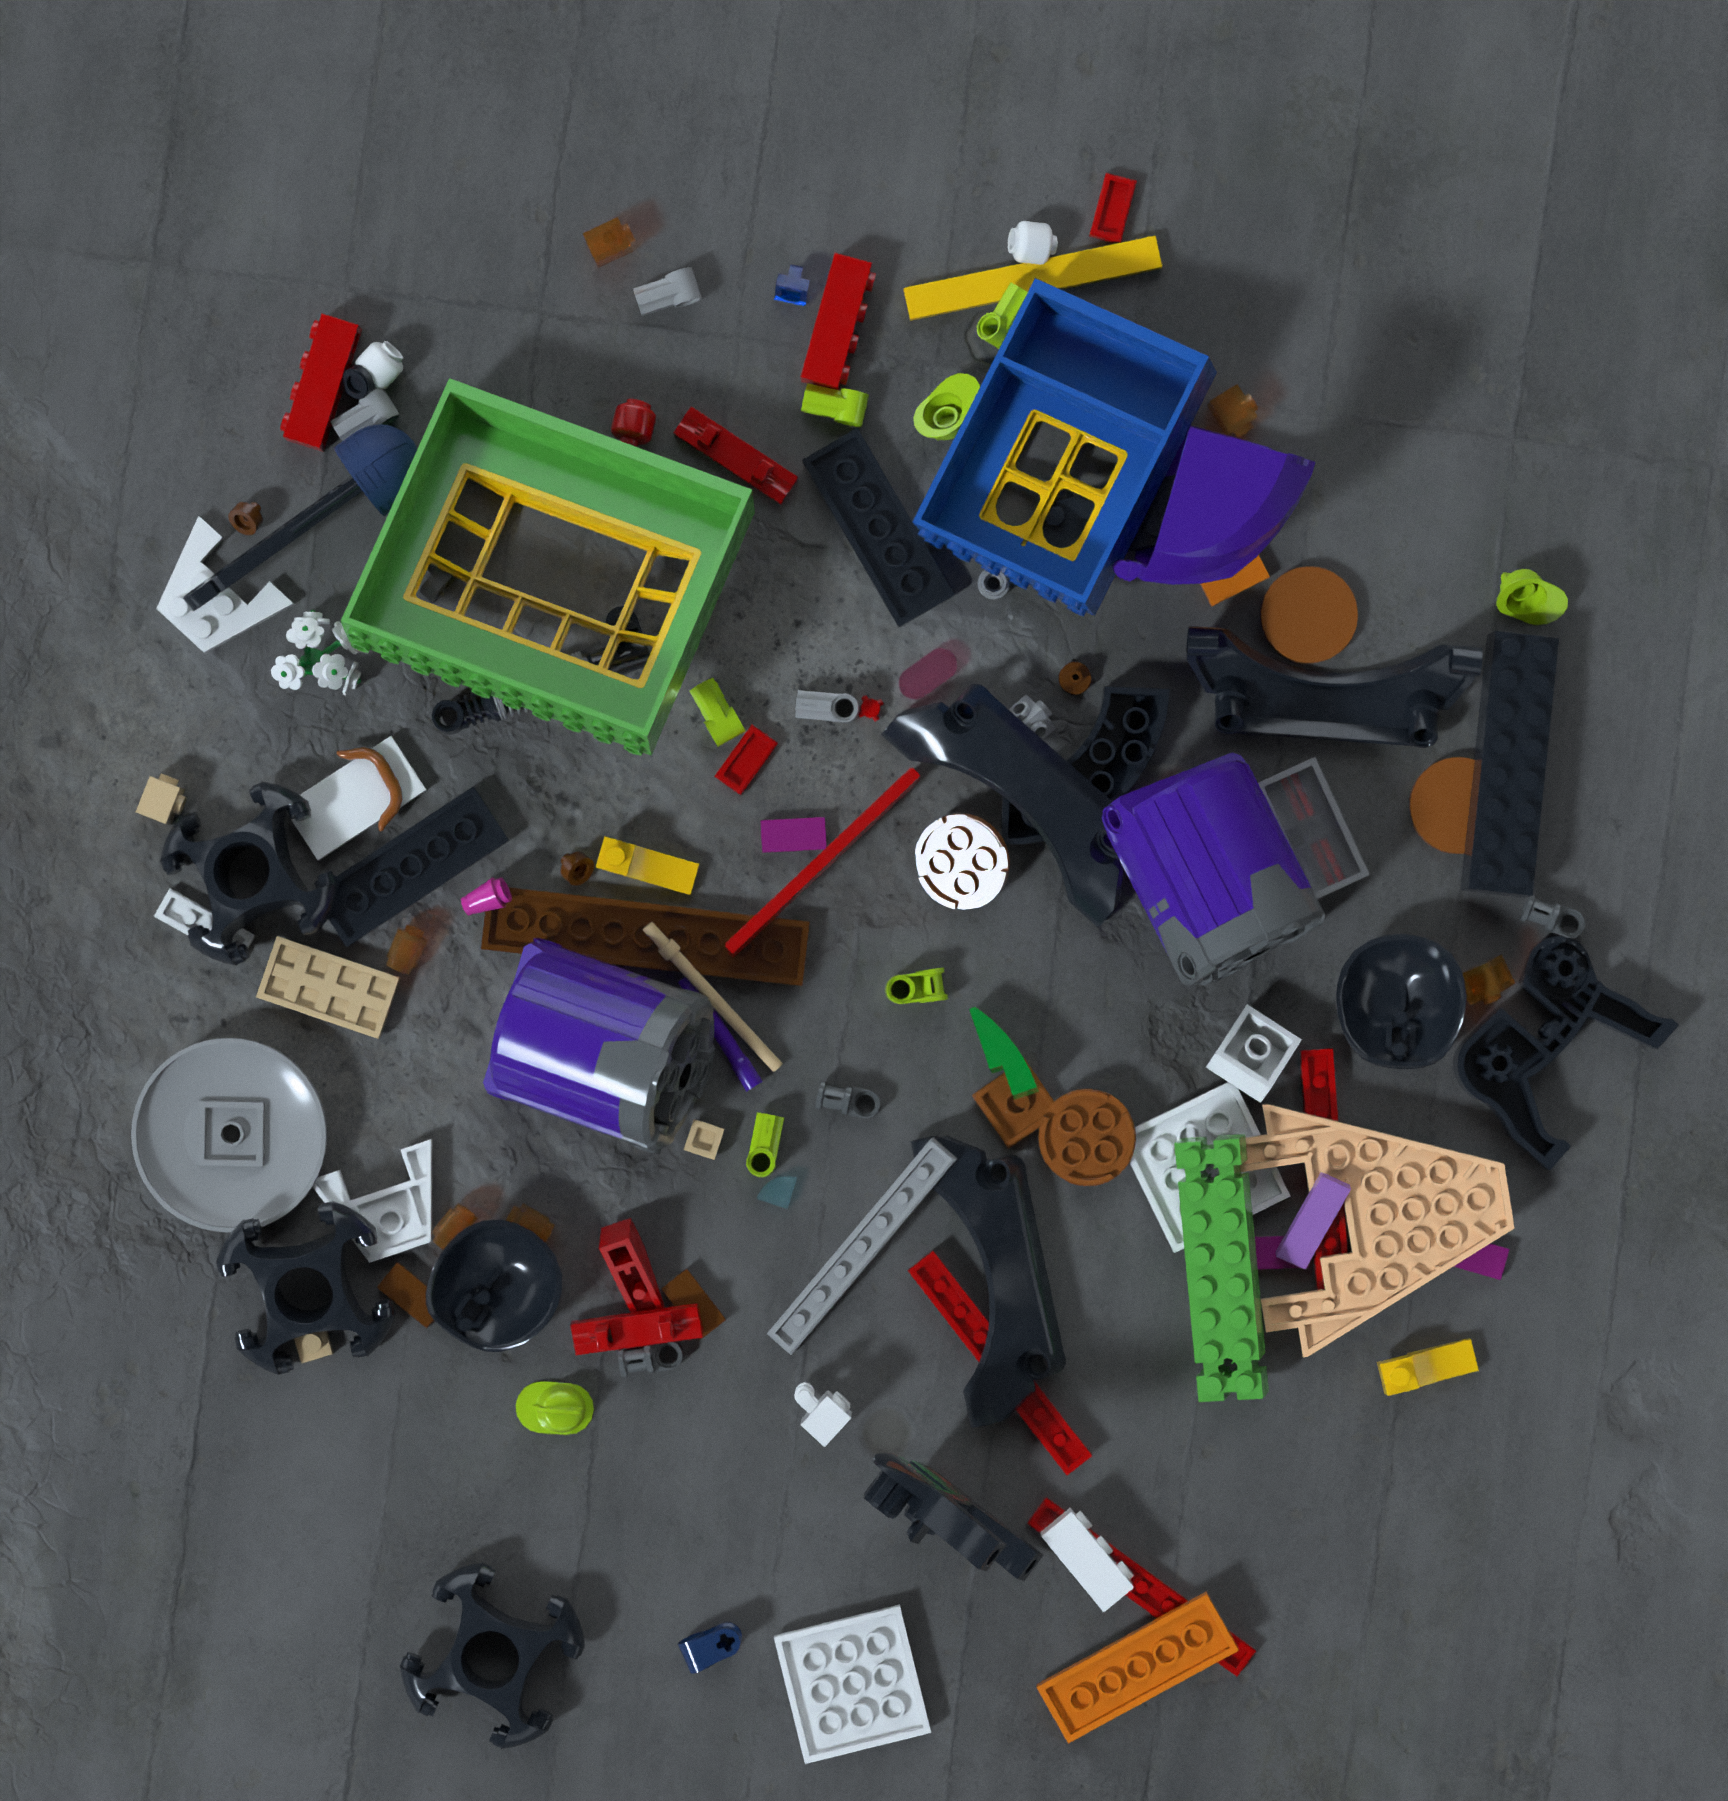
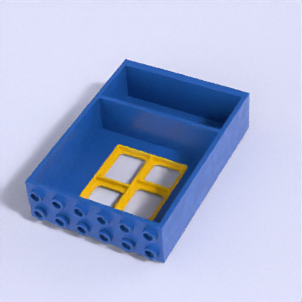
[912,278,1217,617]

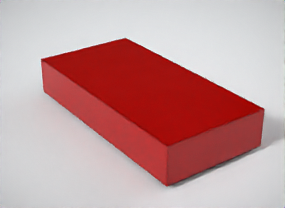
[1089,173,1137,244]
[714,724,778,795]

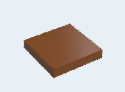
[972,1058,1054,1149]

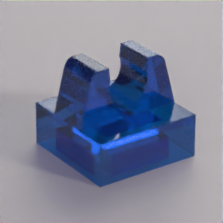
[774,264,810,306]

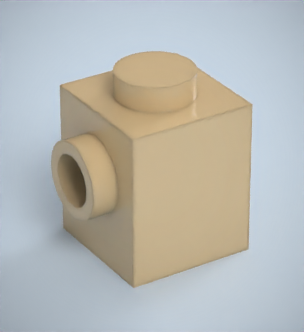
[136,773,187,825]

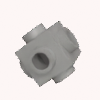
[1009,695,1056,740]

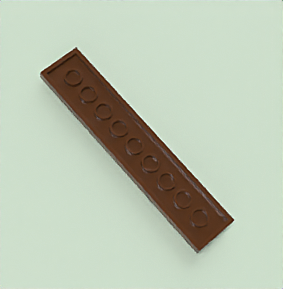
[481,887,810,986]

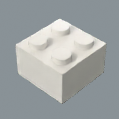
[1206,1004,1302,1103]

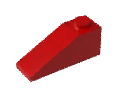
[599,1218,665,1313]

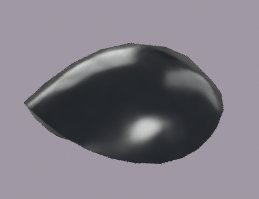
[1336,934,1466,1069]
[426,1219,562,1352]

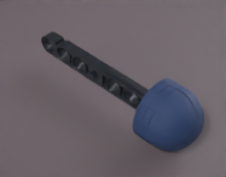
[183,425,418,611]

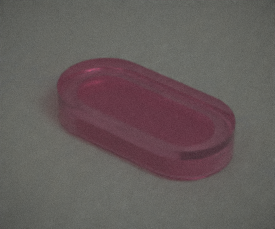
[898,648,957,700]

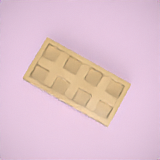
[256,936,400,1039]

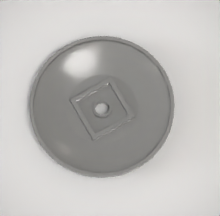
[131,1038,327,1233]

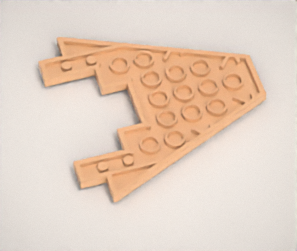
[1240,1103,1515,1357]

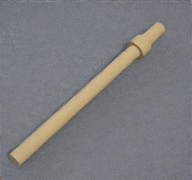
[643,921,783,1072]

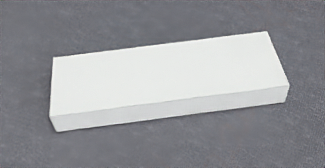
[154,888,256,949]

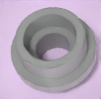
[977,570,1010,600]

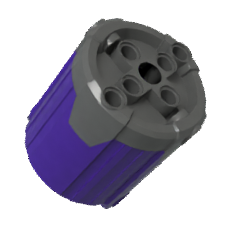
[1101,753,1325,986]
[483,938,716,1154]

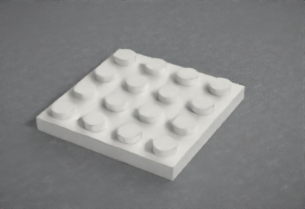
[1129,1082,1290,1253]
[774,1604,931,1764]

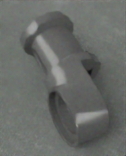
[1520,894,1585,938]
[815,1081,881,1118]
[617,1341,684,1378]

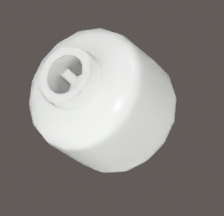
[1008,221,1058,265]
[355,341,403,389]

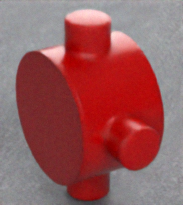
[859,695,884,722]

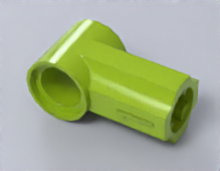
[977,282,1028,349]
[801,383,869,427]
[689,678,746,747]
[746,1112,785,1178]

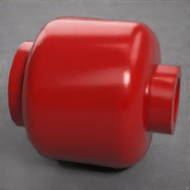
[611,399,656,447]

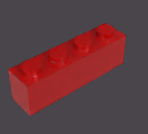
[800,253,877,390]
[280,313,362,452]

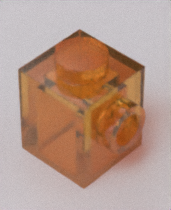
[582,217,635,268]
[1207,384,1258,438]
[1462,954,1516,1005]

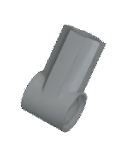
[633,267,702,316]
[330,388,400,441]
[795,690,861,724]

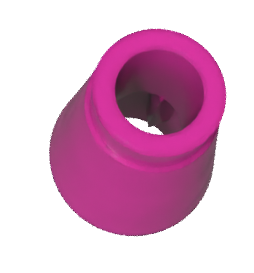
[461,877,512,916]

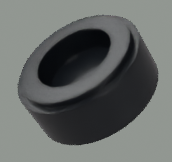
[342,365,375,399]

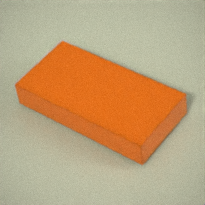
[1200,555,1270,607]

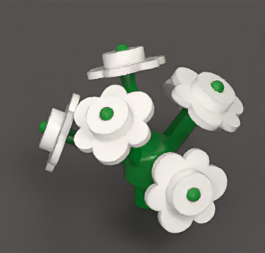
[271,610,361,696]

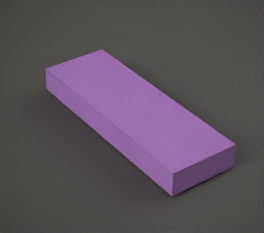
[1276,1172,1351,1269]

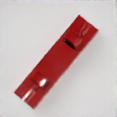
[673,406,799,505]
[570,1303,704,1355]

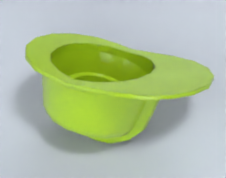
[913,373,980,441]
[1496,569,1568,625]
[515,1381,594,1435]

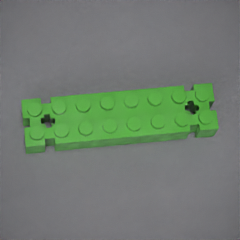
[1174,1134,1269,1402]

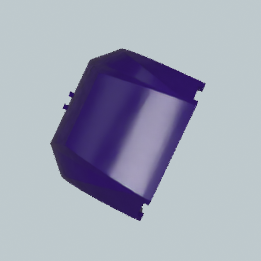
[1112,425,1315,585]

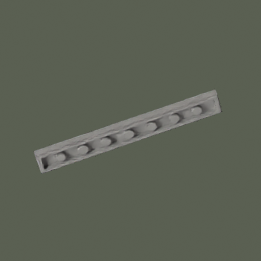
[767,1138,957,1355]

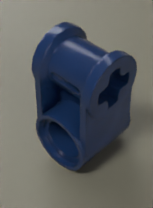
[677,1622,742,1674]

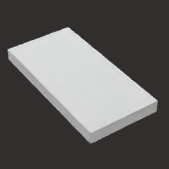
[288,736,427,860]

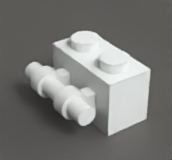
[795,1382,852,1447]

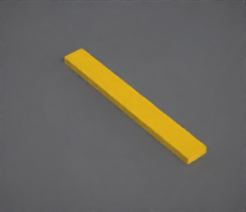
[903,236,1162,321]

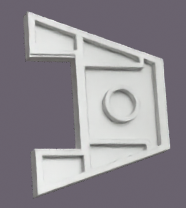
[156,516,295,653]
[312,1139,432,1263]

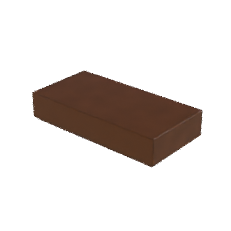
[377,1262,434,1328]
[661,1268,726,1340]

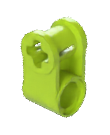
[885,967,948,1004]

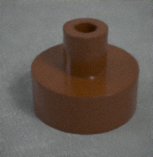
[228,502,263,535]
[1058,662,1091,695]
[560,851,594,886]

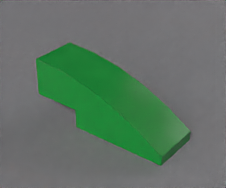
[969,1007,1039,1100]

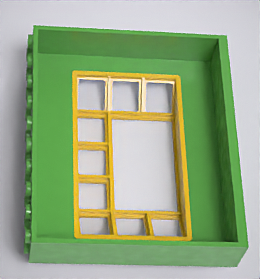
[341,378,755,756]

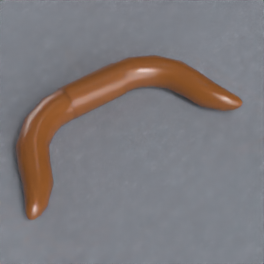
[336,747,403,831]

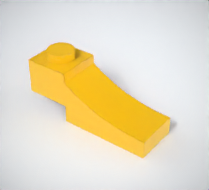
[596,836,700,895]
[1377,1338,1479,1396]

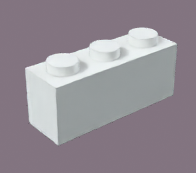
[1040,1508,1134,1612]

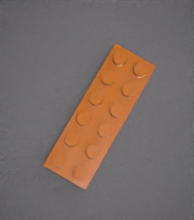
[1036,1591,1239,1743]

